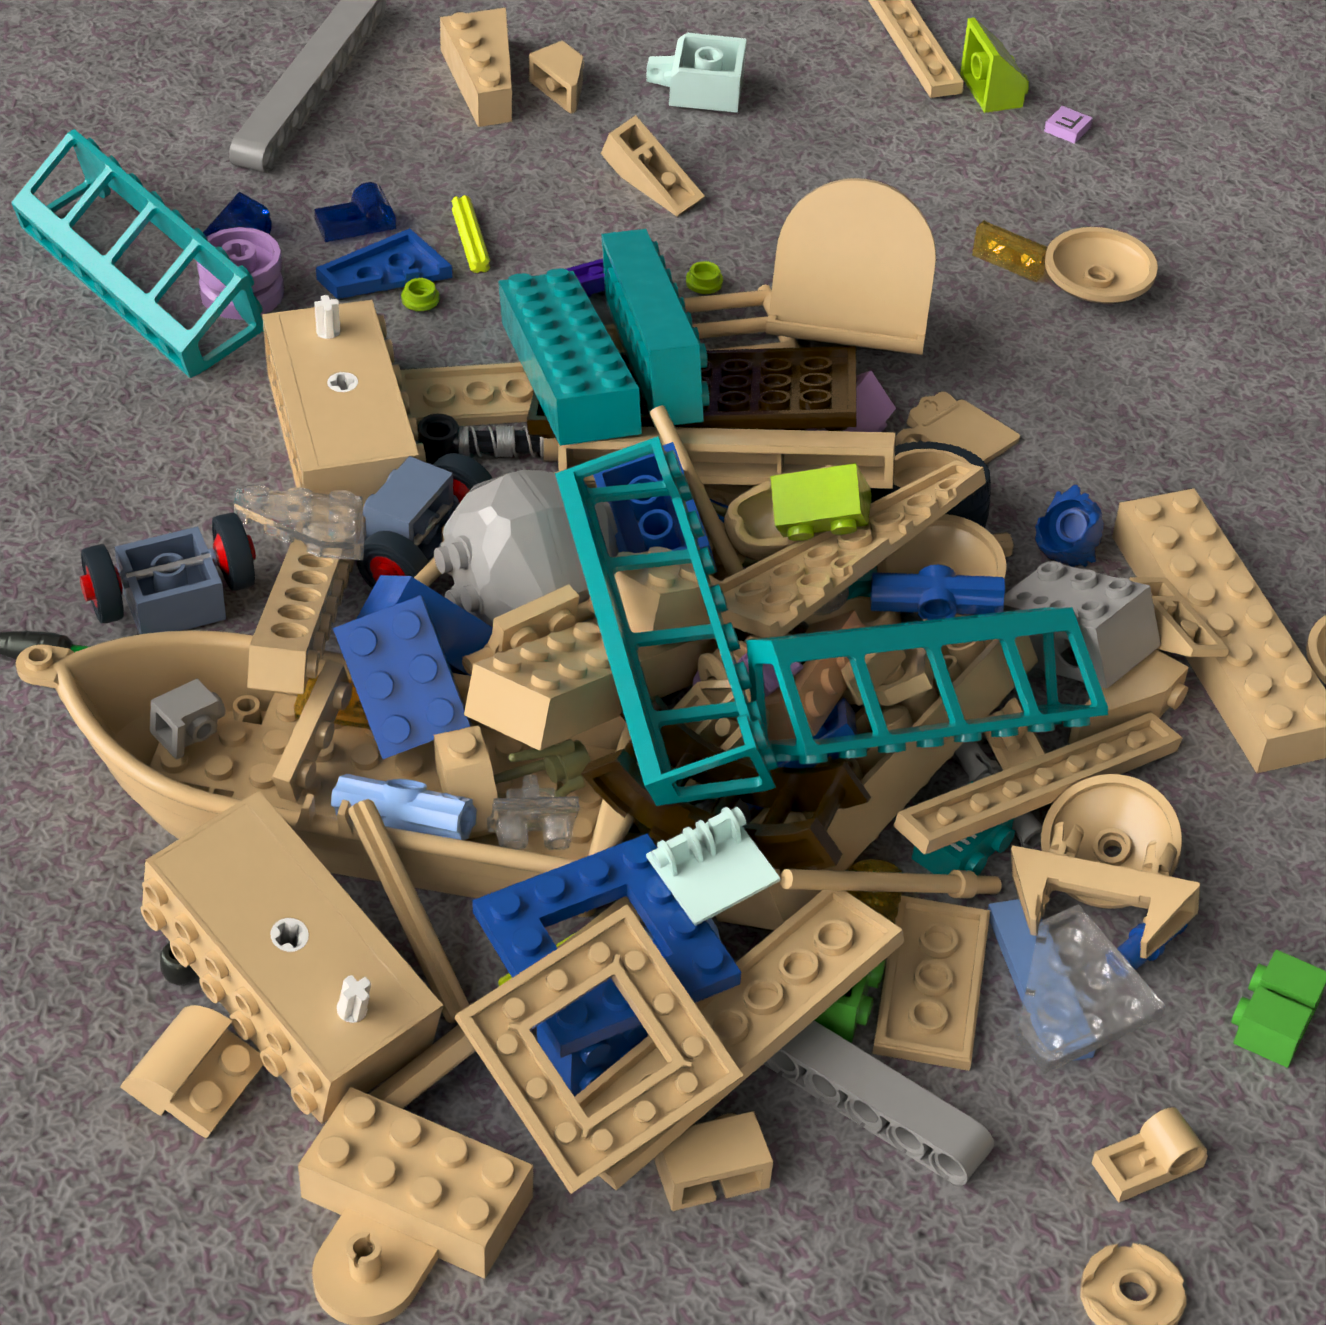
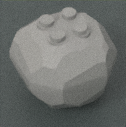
[434,470,619,627]

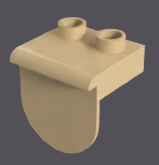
[766,178,936,355]

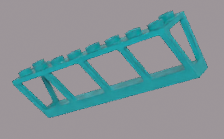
[11,129,264,378]
[555,436,779,806]
[746,607,1108,764]

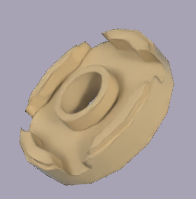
[1080,1243,1186,1325]

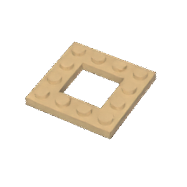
[454,904,744,1194]

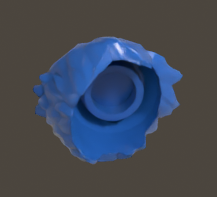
[1035,485,1104,567]

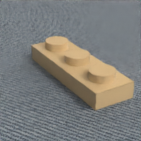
[272,659,352,803]

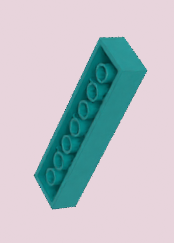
[601,229,709,427]
[498,268,642,446]

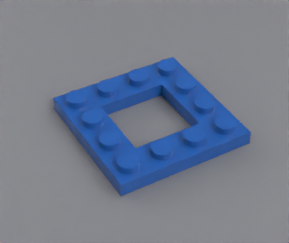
[472,833,741,1058]

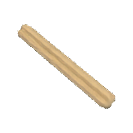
[348,799,469,1023]

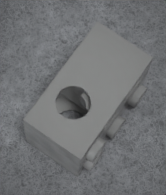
[1003,561,1161,688]

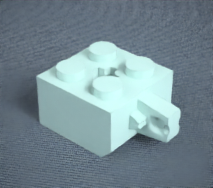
[646,33,747,113]

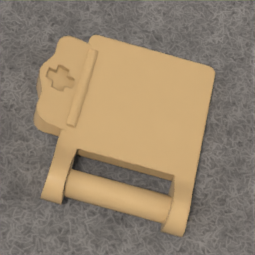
[895,392,1020,464]

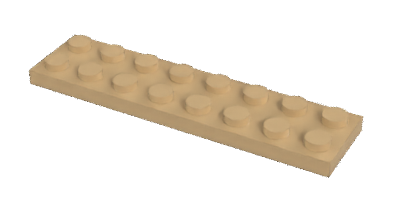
[575,890,904,1190]

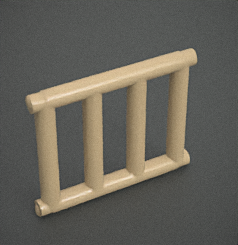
[684,285,800,350]

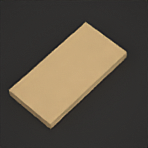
[400,362,534,429]
[872,895,990,1071]

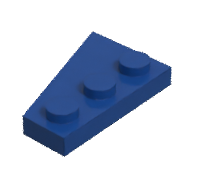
[316,228,452,299]

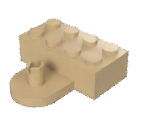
[298,1087,533,1325]

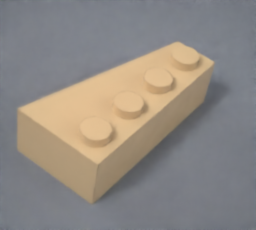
[440,7,512,127]

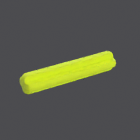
[452,195,490,273]

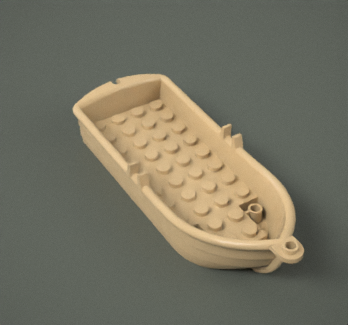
[16,630,639,917]

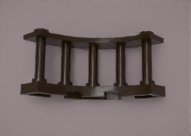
[581,695,871,873]

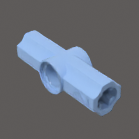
[331,774,477,840]

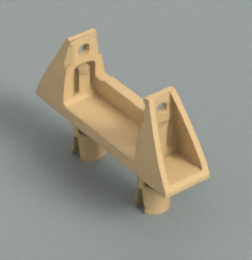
[1011,821,1200,959]

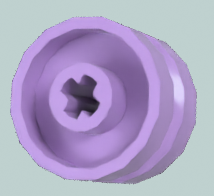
[196,227,284,320]

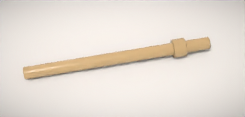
[650,405,744,577]
[780,869,1002,899]

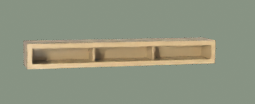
[558,427,895,489]

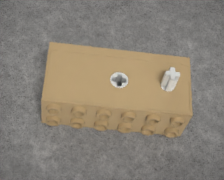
[262,295,426,524]
[140,790,443,1124]

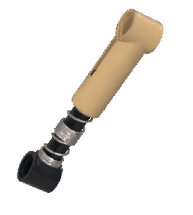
[418,413,558,465]

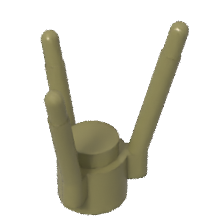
[494,739,591,836]

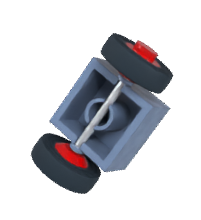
[356,453,493,589]
[79,513,256,634]

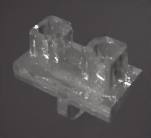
[487,775,580,850]

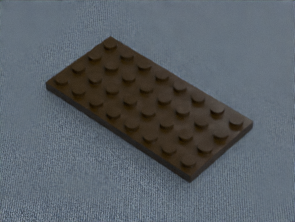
[527,346,857,439]

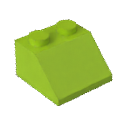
[960,17,1029,113]
[770,463,871,541]

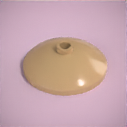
[1045,227,1158,304]
[877,514,1006,617]
[1041,774,1182,909]

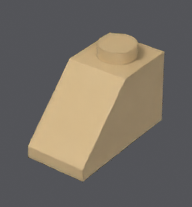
[529,40,584,114]
[434,725,504,839]

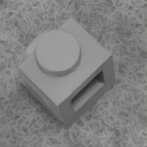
[150,678,225,760]

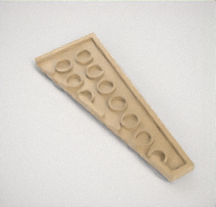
[721,460,986,638]

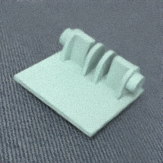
[646,807,781,926]

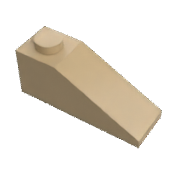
[601,115,705,217]
[1129,577,1230,657]
[1068,649,1189,744]

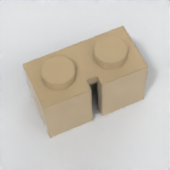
[654,1111,773,1211]

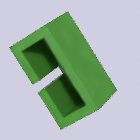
[1231,949,1326,1068]

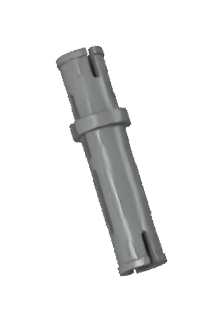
[952,741,1042,849]

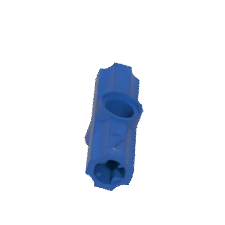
[870,564,1005,620]

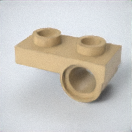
[1092,1107,1208,1203]

